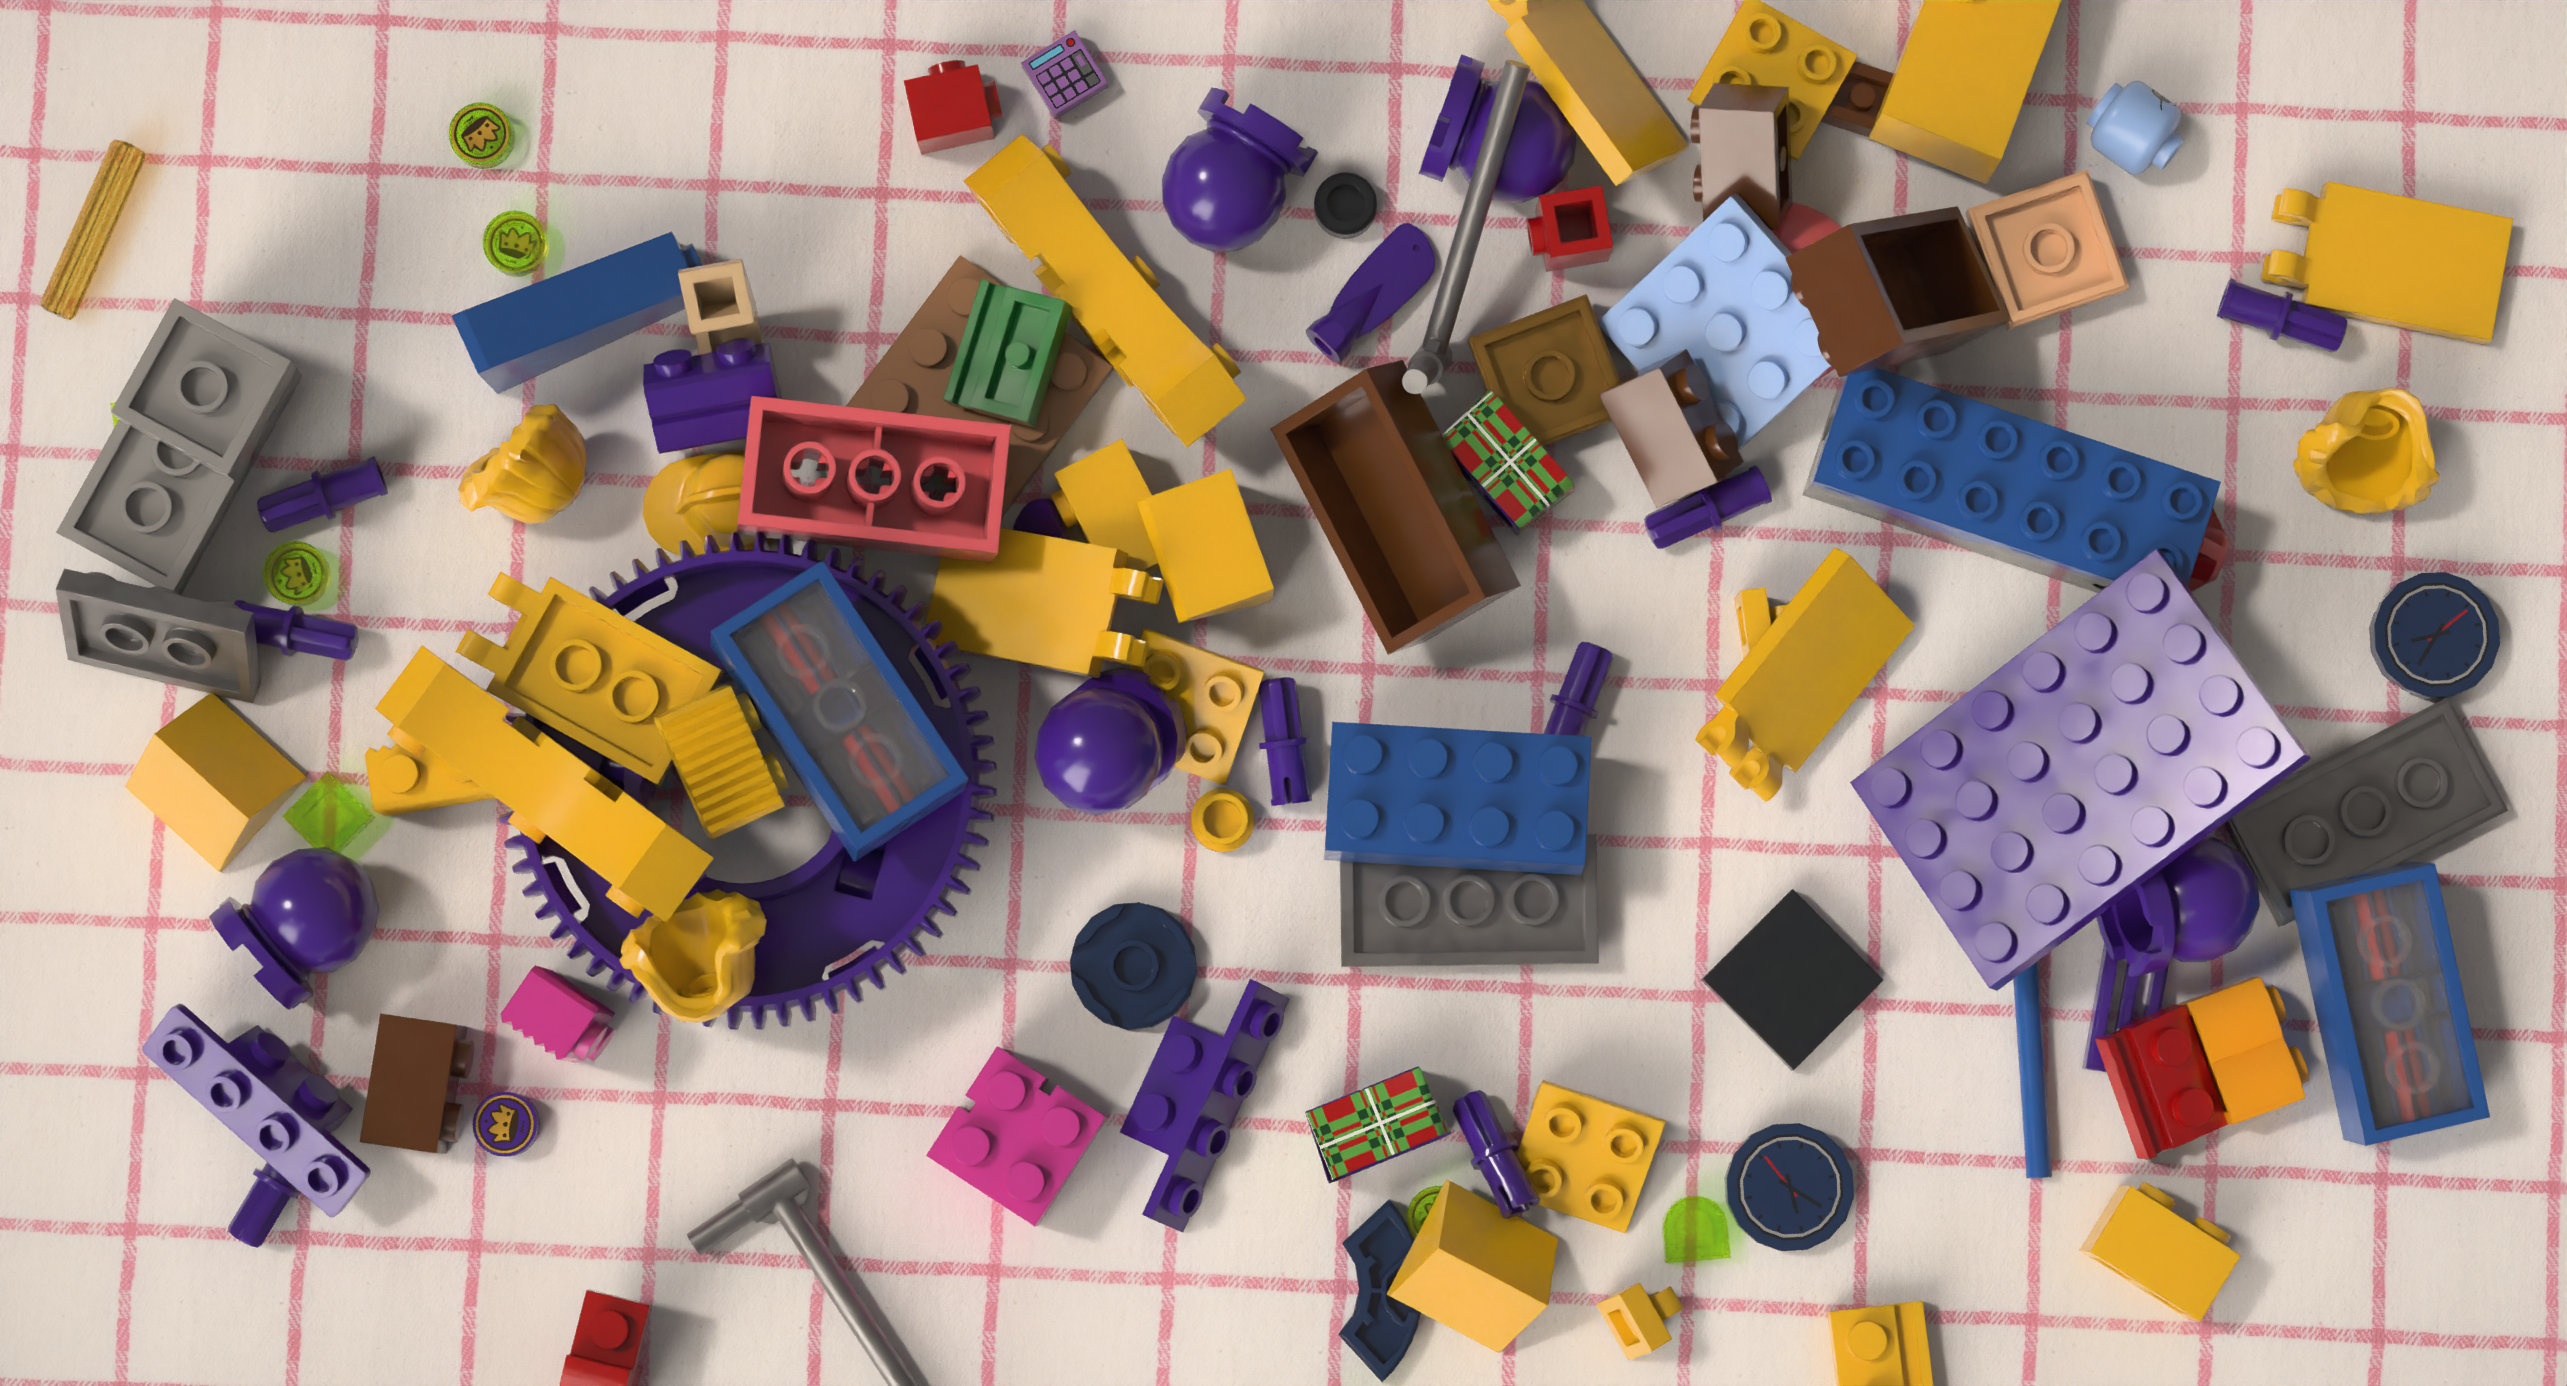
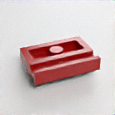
[2095,1004,2228,1160]

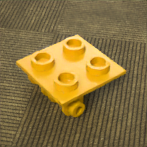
[1687,0,1858,161]
[1130,628,1265,785]
[1517,1080,1666,1234]

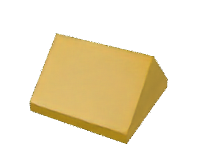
[1137,468,1274,623]
[125,693,308,872]
[1387,1179,1558,1353]

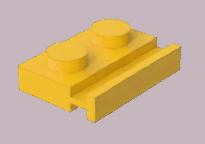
[1827,1301,1933,1386]

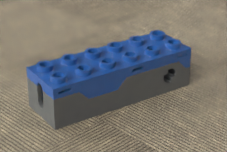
[1802,368,2229,593]

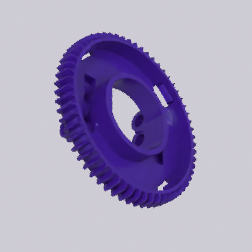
[499,532,997,1030]

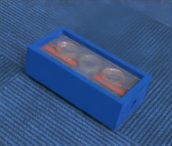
[710,560,968,862]
[2289,862,2490,1146]

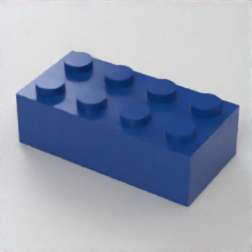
[1324,722,1592,875]

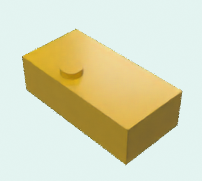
[1869,0,2061,184]

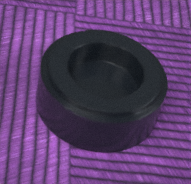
[1314,172,1377,239]

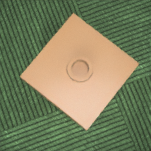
[1965,169,2129,331]

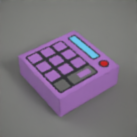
[1021,30,1108,120]

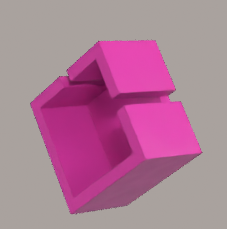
[926,1046,1108,1227]

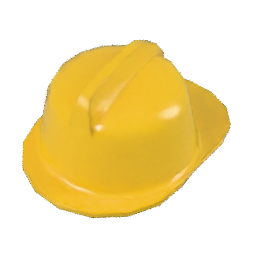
[643,450,775,557]

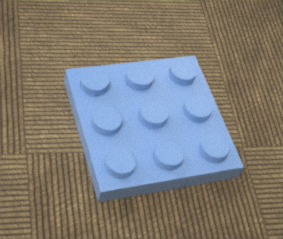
[1597,193,1831,451]

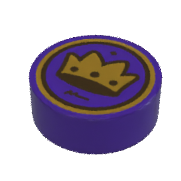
[472,1092,540,1157]

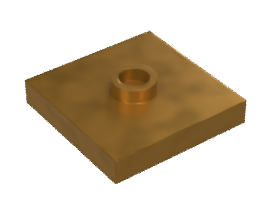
[1467,294,1619,447]

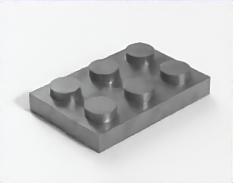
[56,568,261,703]

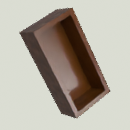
[1785,206,2010,377]
[1270,360,1521,655]

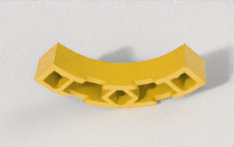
[963,134,1247,448]
[375,645,714,923]

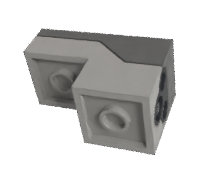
[56,298,302,595]

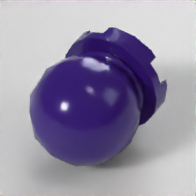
[1418,54,1576,204]
[1162,87,1318,252]
[1034,668,1187,816]
[2097,837,2260,977]
[209,847,379,1010]

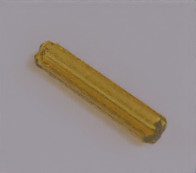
[40,139,145,320]

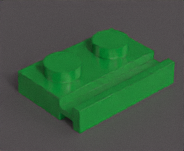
[943,279,1073,428]

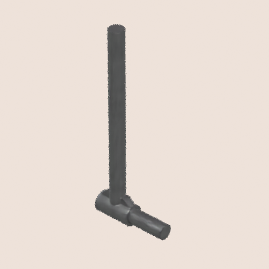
[1402,60,1531,394]
[687,1158,919,1386]

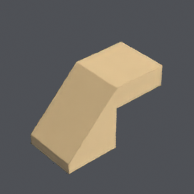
[678,259,764,354]

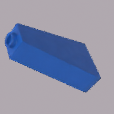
[452,232,703,394]

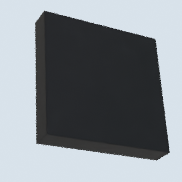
[1701,889,1883,1071]

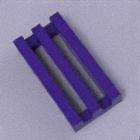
[2082,943,2169,1073]

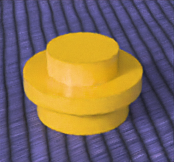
[1191,788,1254,852]

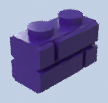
[643,338,782,454]

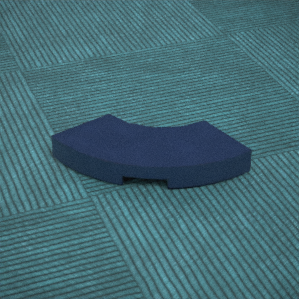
[1338,1199,1421,1383]

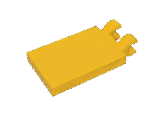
[1487,0,1690,186]
[2260,181,2513,345]
[925,528,1164,678]
[1695,547,1915,802]
[455,571,724,787]

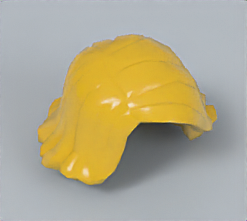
[2293,387,2440,516]
[458,404,587,524]
[619,889,767,1023]

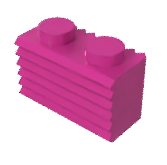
[501,965,615,1063]

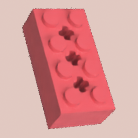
[736,396,1011,562]

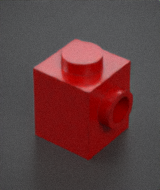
[904,60,1003,155]
[1526,185,1613,272]

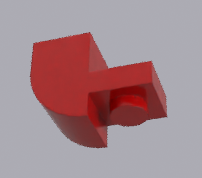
[560,1289,653,1386]

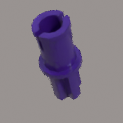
[2217,278,2347,353]
[257,456,388,533]
[1644,465,1772,549]
[234,600,359,661]
[1543,642,1613,736]
[1259,677,1312,806]
[1453,1090,1540,1219]
[228,1162,300,1248]

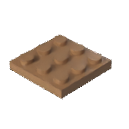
[846,255,1113,519]

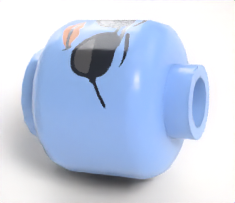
[2087,81,2185,175]

